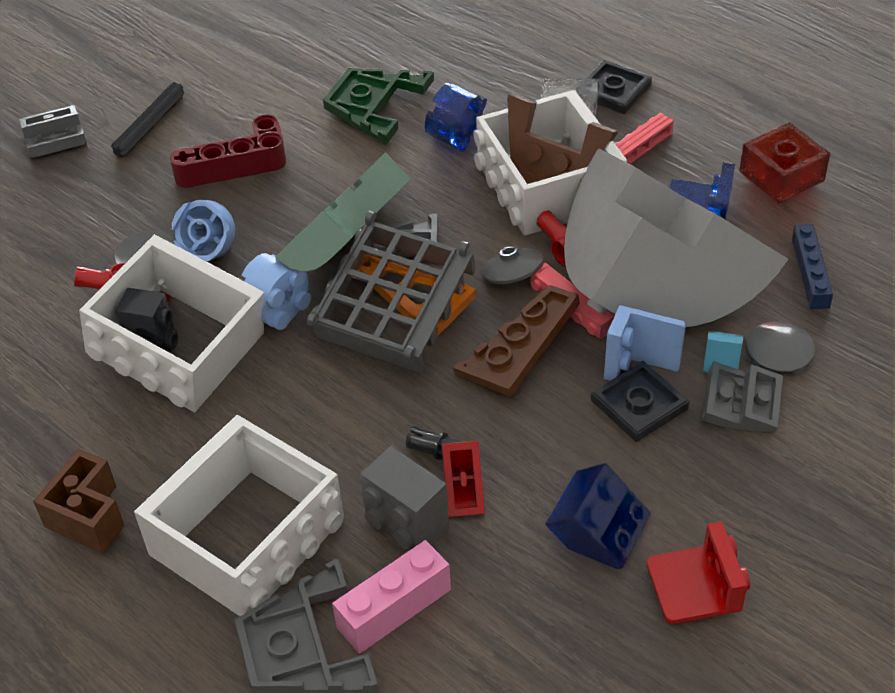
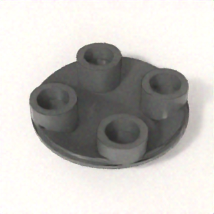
[746,321,815,375]

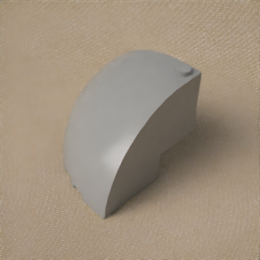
[564,148,788,327]

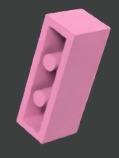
[332,540,451,654]

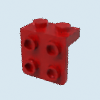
[646,521,750,624]

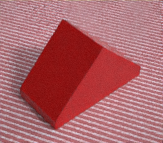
[442,440,485,517]

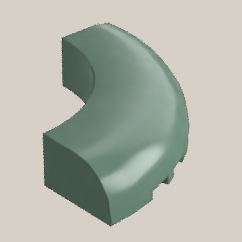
[275,152,411,272]

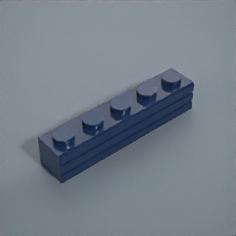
[792,224,833,309]

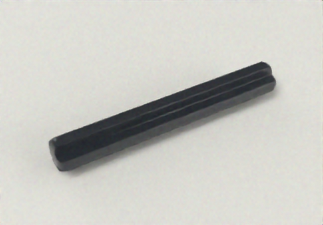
[111,82,184,157]

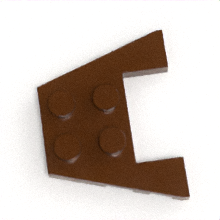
[507,94,618,184]

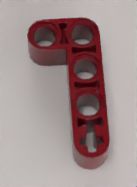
[170,114,286,188]

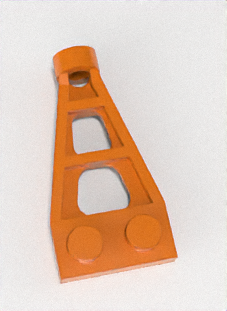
[357,254,476,336]

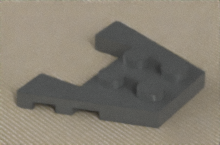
[235,559,379,693]

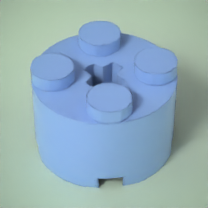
[241,253,311,330]

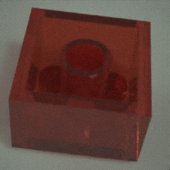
[739,122,831,204]

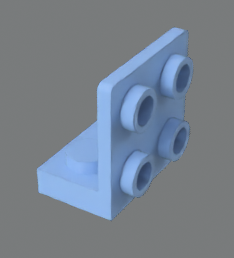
[604,305,686,381]

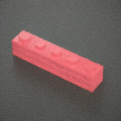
[615,113,674,164]
[531,262,615,340]

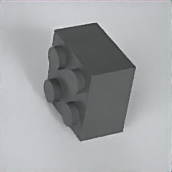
[360,446,450,549]

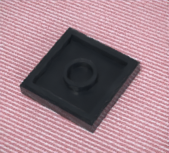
[576,60,652,114]
[591,361,689,442]

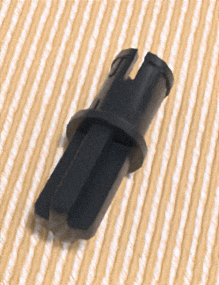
[406,426,463,460]

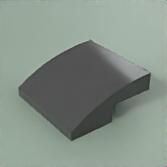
[19,105,87,158]
[701,361,783,432]

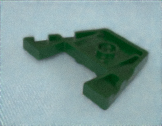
[323,68,434,144]

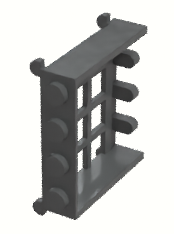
[307,210,475,374]

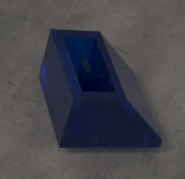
[545,463,651,569]

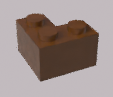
[33,448,125,553]

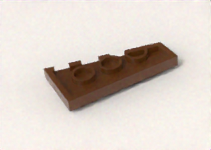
[453,285,580,397]

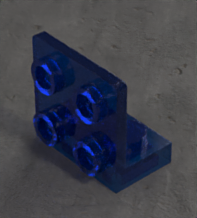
[670,162,735,220]

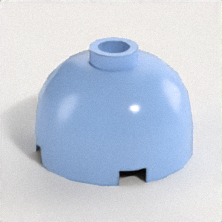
[172,200,235,262]

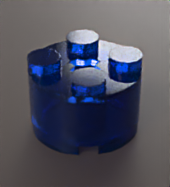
[425,82,487,151]

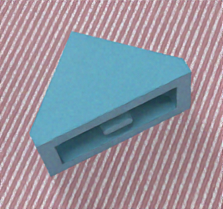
[703,331,743,372]

